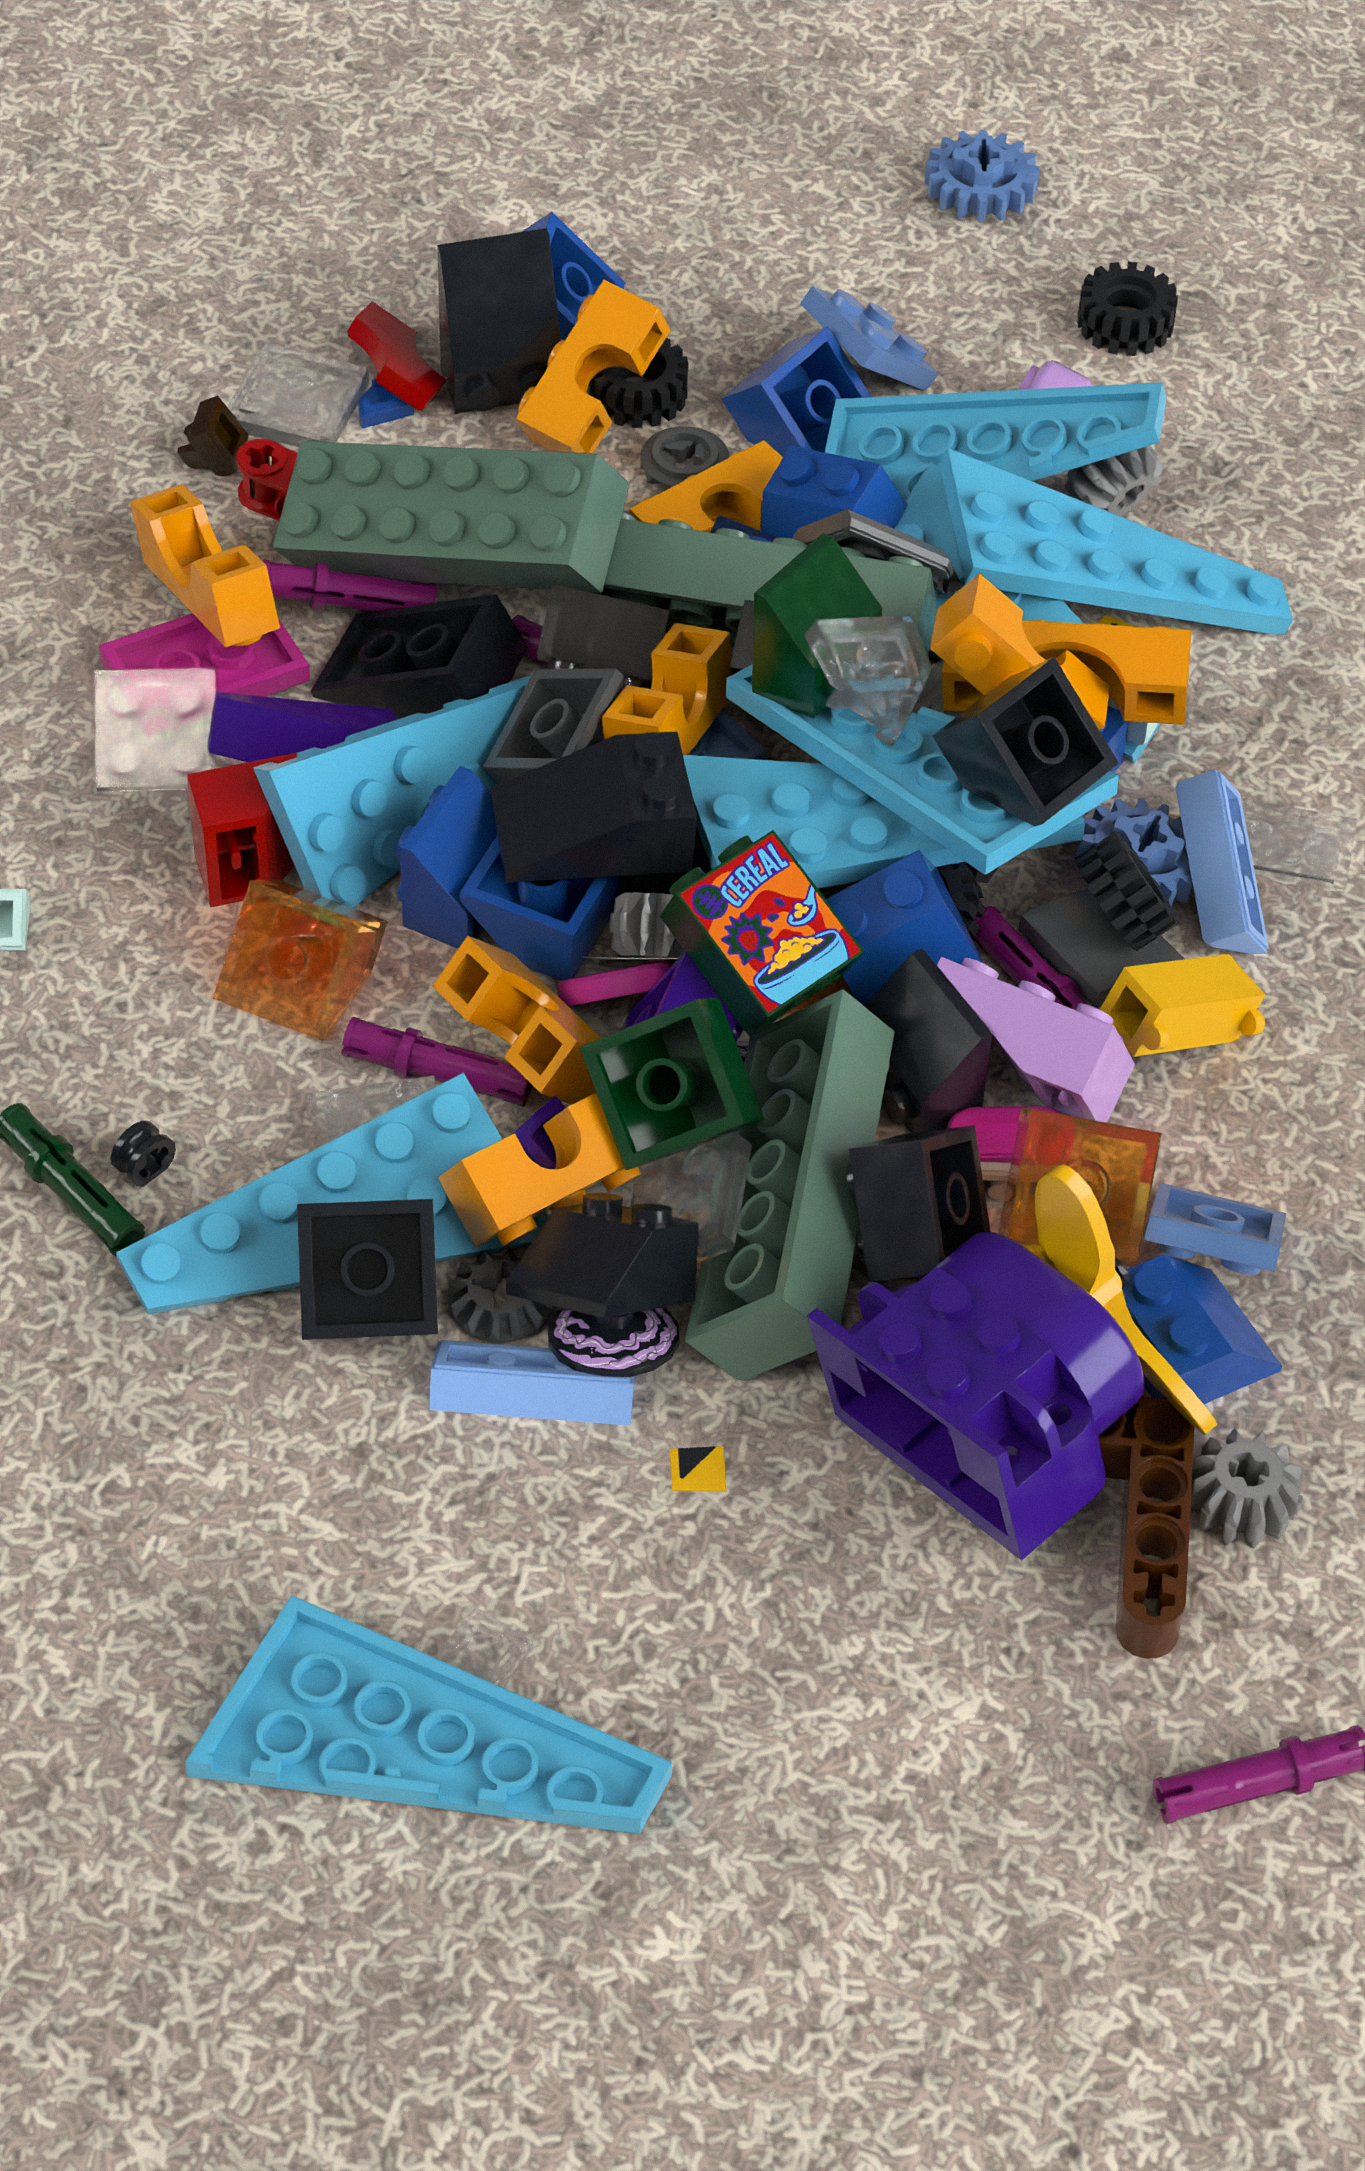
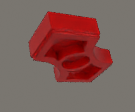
[347,301,446,412]

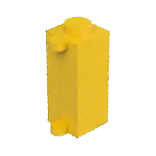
[1100,954,1266,1057]

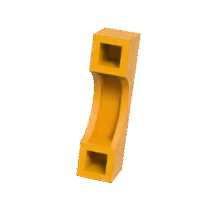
[130,484,280,647]
[942,620,1192,725]

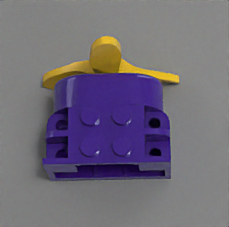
[807,1164,1217,1560]

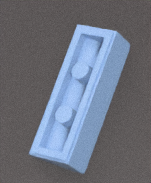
[1176,769,1269,955]
[429,1340,636,1426]

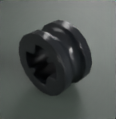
[110,1121,176,1186]

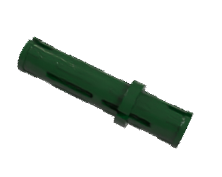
[0,1103,145,1256]

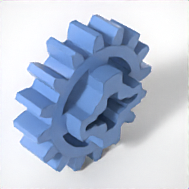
[925,129,1040,222]
[1075,798,1194,907]

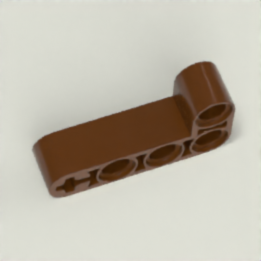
[1098,1396,1195,1659]

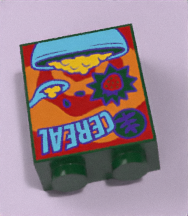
[660,830,865,1038]

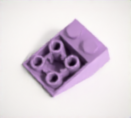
[937,957,1135,1132]

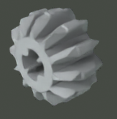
[1064,446,1163,517]
[609,892,686,961]
[1191,1427,1303,1549]

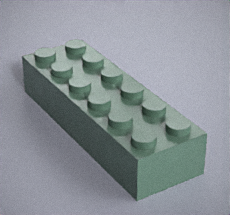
[272,441,630,593]
[574,512,937,675]
[685,989,895,1381]

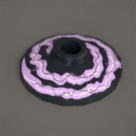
[548,1307,680,1377]

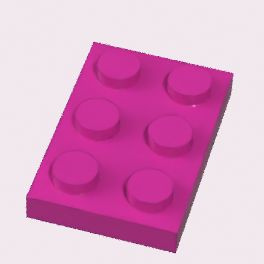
[99,613,310,738]

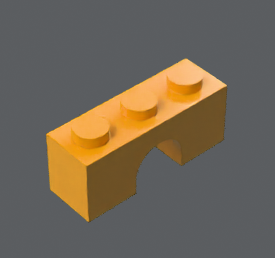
[516,280,671,453]
[629,440,783,537]
[930,573,1110,731]
[602,623,732,755]
[432,935,601,1104]
[438,1092,642,1247]

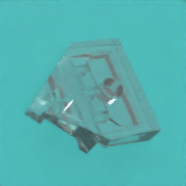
[804,615,932,746]

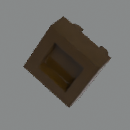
[177,396,249,477]

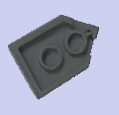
[791,509,963,599]

